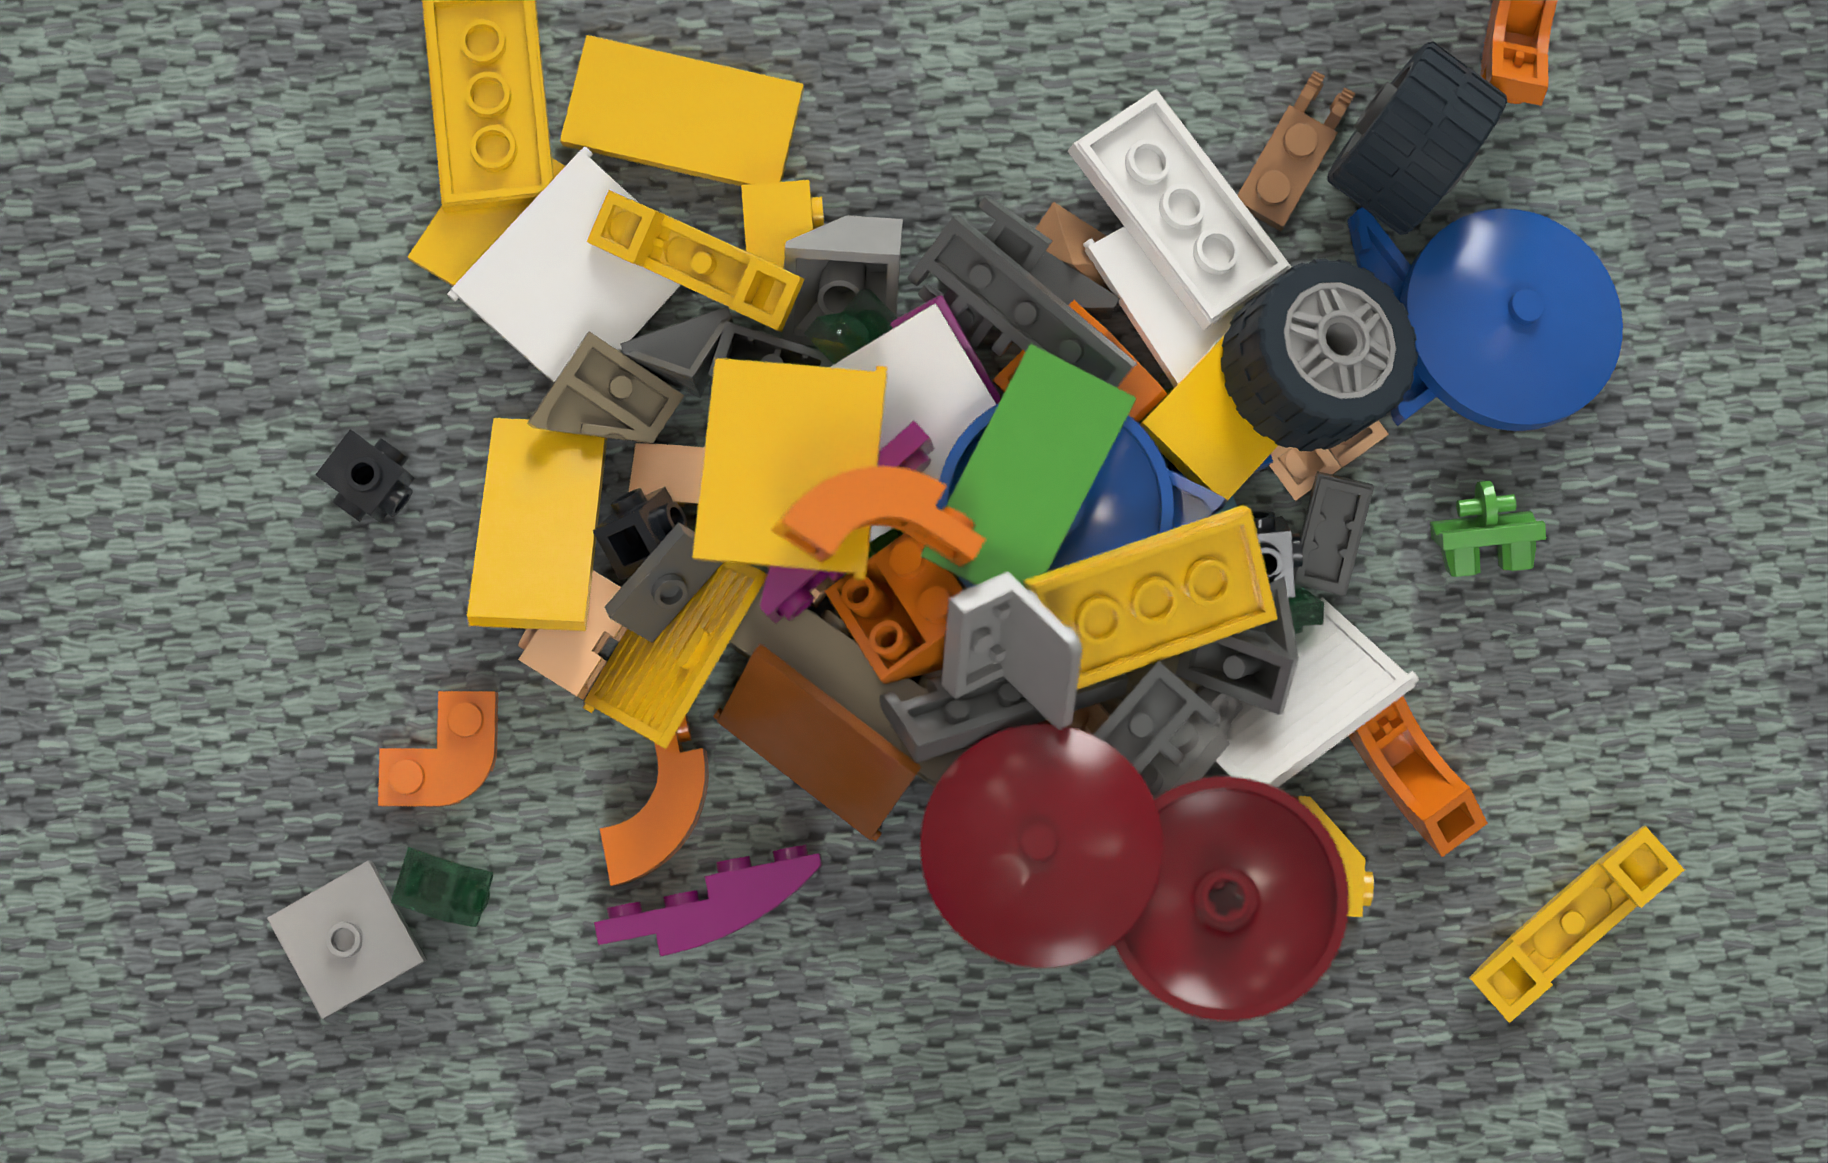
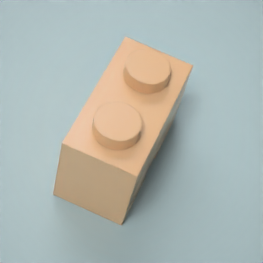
[518,570,627,700]

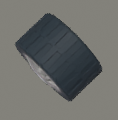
[1221,258,1418,452]

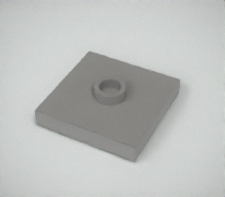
[267,860,427,1019]

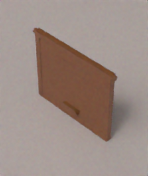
[713,643,922,842]

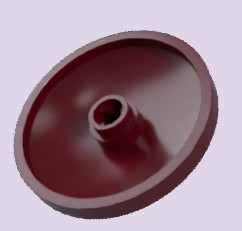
[920,724,1163,969]
[1114,776,1349,1022]

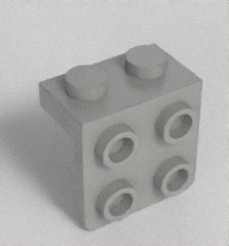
[941,572,1082,729]

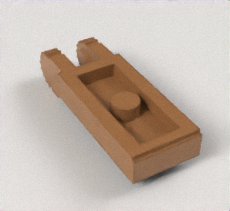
[1237,70,1356,231]

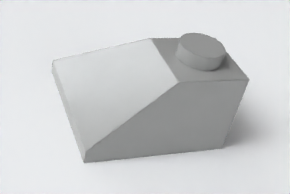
[783,215,903,349]

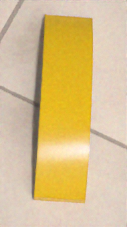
[587,190,805,332]
[1469,826,1685,1023]

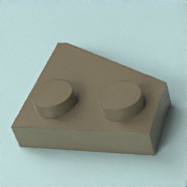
[527,331,685,444]

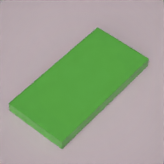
[920,343,1137,587]

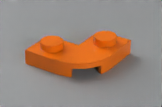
[378,691,498,807]

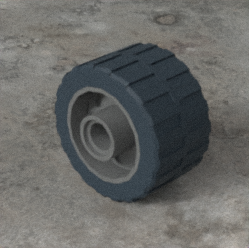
[1327,41,1507,235]

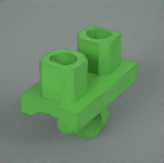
[1430,481,1546,577]

